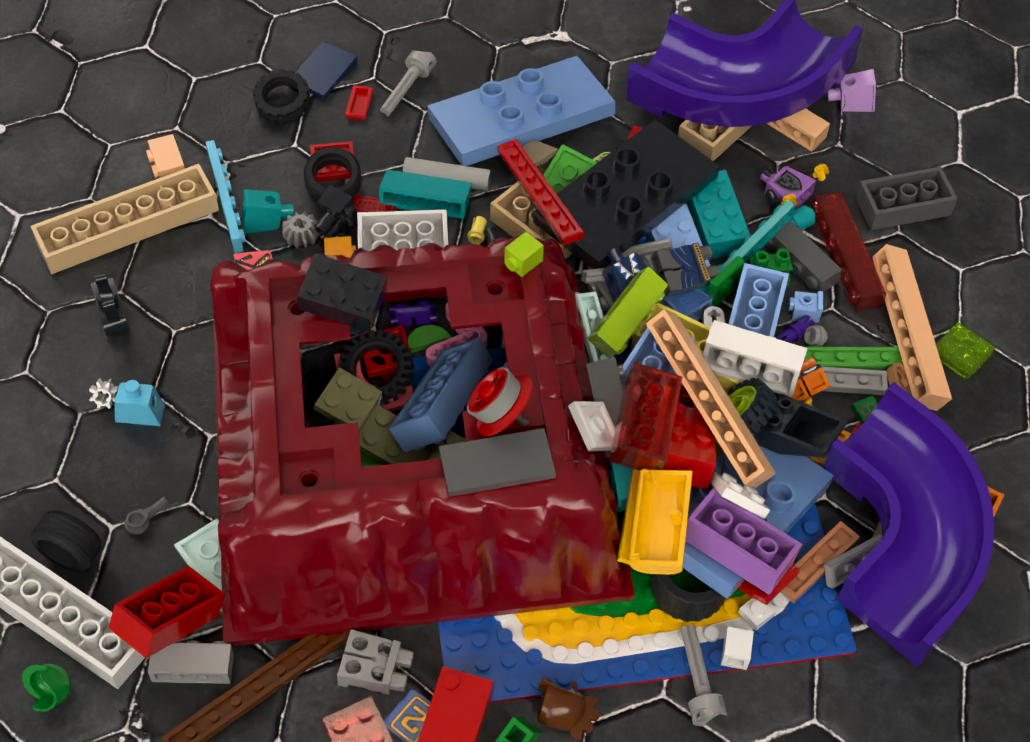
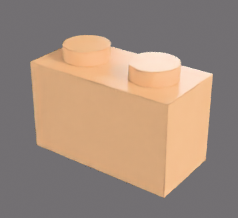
[146,134,185,178]

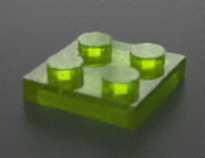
[936,322,995,380]

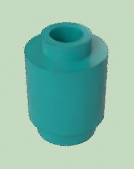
[791,205,815,231]

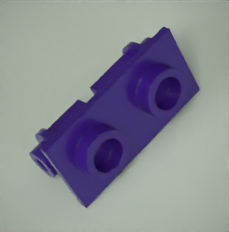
[390,301,437,327]

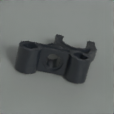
[90,273,129,336]

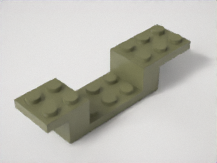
[313,367,466,465]

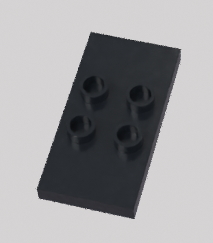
[533,120,720,269]

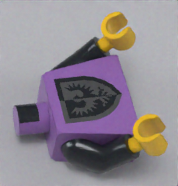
[760,164,829,209]

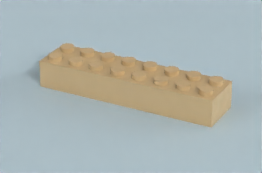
[30,164,219,274]

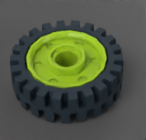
[727,378,778,436]

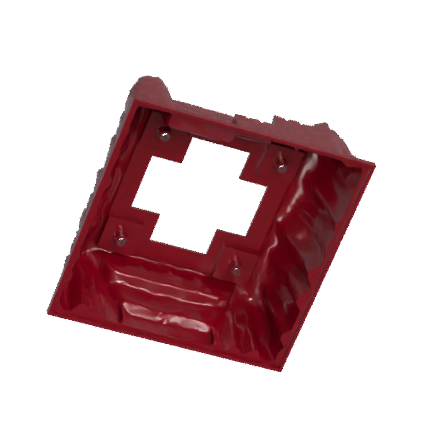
[210,236,635,646]

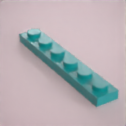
[698,200,795,294]

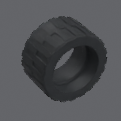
[651,574,725,622]

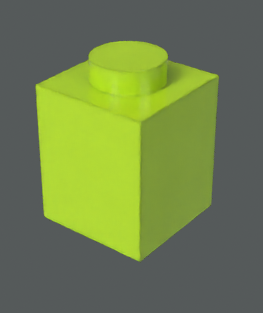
[505,232,544,277]

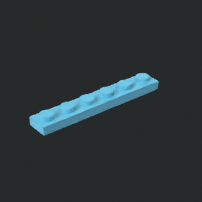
[206,140,246,253]

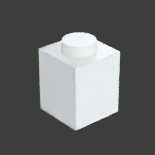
[721,626,754,670]

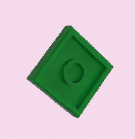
[707,256,744,307]

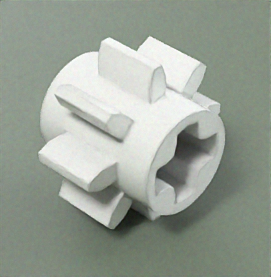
[89,379,119,408]

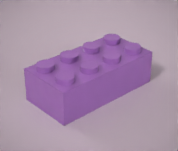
[686,488,802,595]

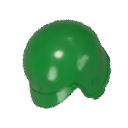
[22,663,71,712]

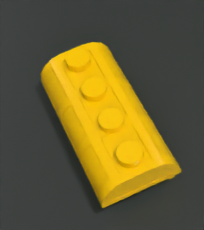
[629,469,693,575]

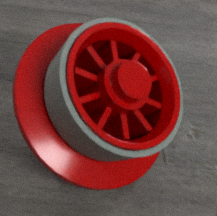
[467,367,533,436]

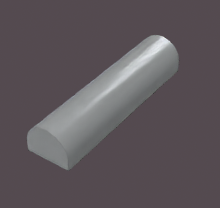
[403,157,490,191]

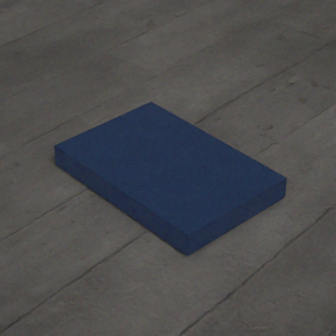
[295,41,357,100]

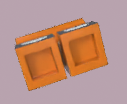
[792,357,831,401]

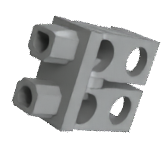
[337,630,414,695]

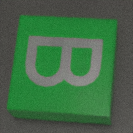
[851,396,878,424]

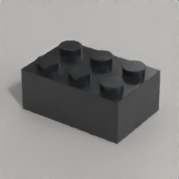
[297,253,387,332]

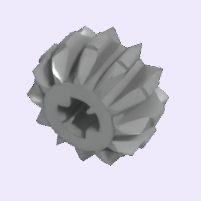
[282,211,320,249]

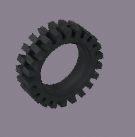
[338,330,415,406]

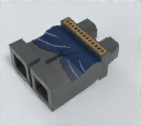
[650,242,719,298]

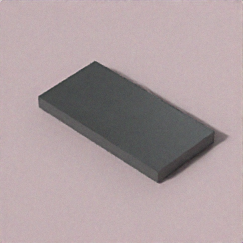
[439,428,556,497]

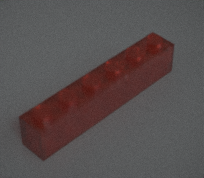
[811,191,886,312]

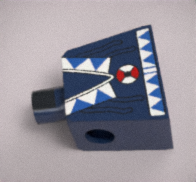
[602,246,648,303]

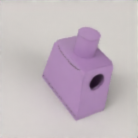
[827,69,876,112]

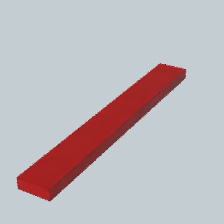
[497,139,585,246]

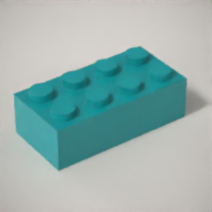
[686,170,750,259]

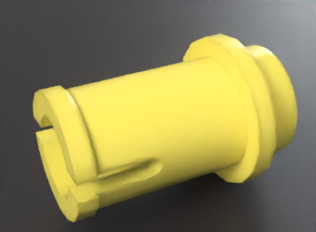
[467,216,487,245]

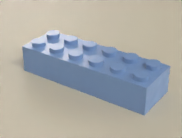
[389,337,493,453]

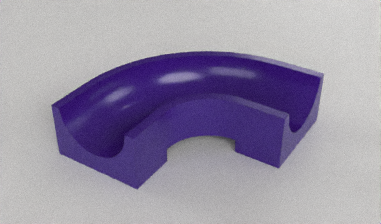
[627,0,863,127]
[823,382,994,668]

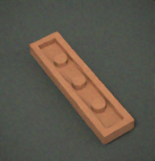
[781,521,860,604]

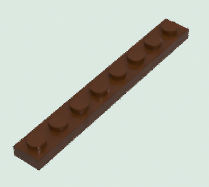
[161,631,350,742]

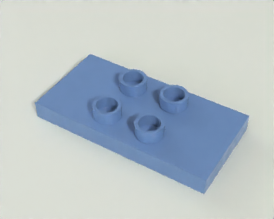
[427,56,615,166]
[683,432,834,599]

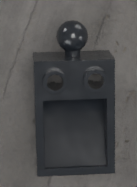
[758,394,847,458]

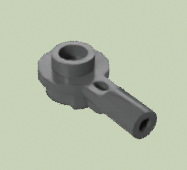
[124,497,169,535]

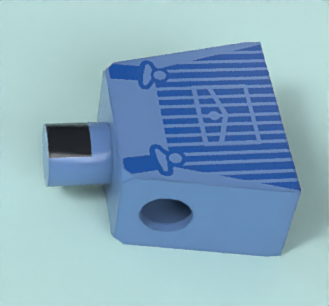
[659,287,713,322]

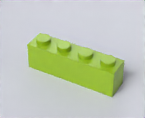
[587,266,668,357]

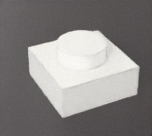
[738,598,776,631]

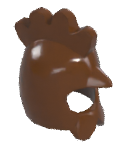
[537,677,600,741]

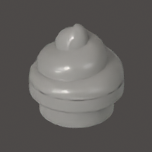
[804,325,828,347]

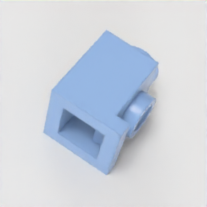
[788,291,823,323]

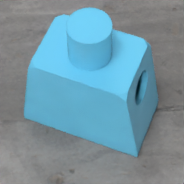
[115,380,165,426]

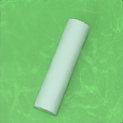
[575,292,614,363]

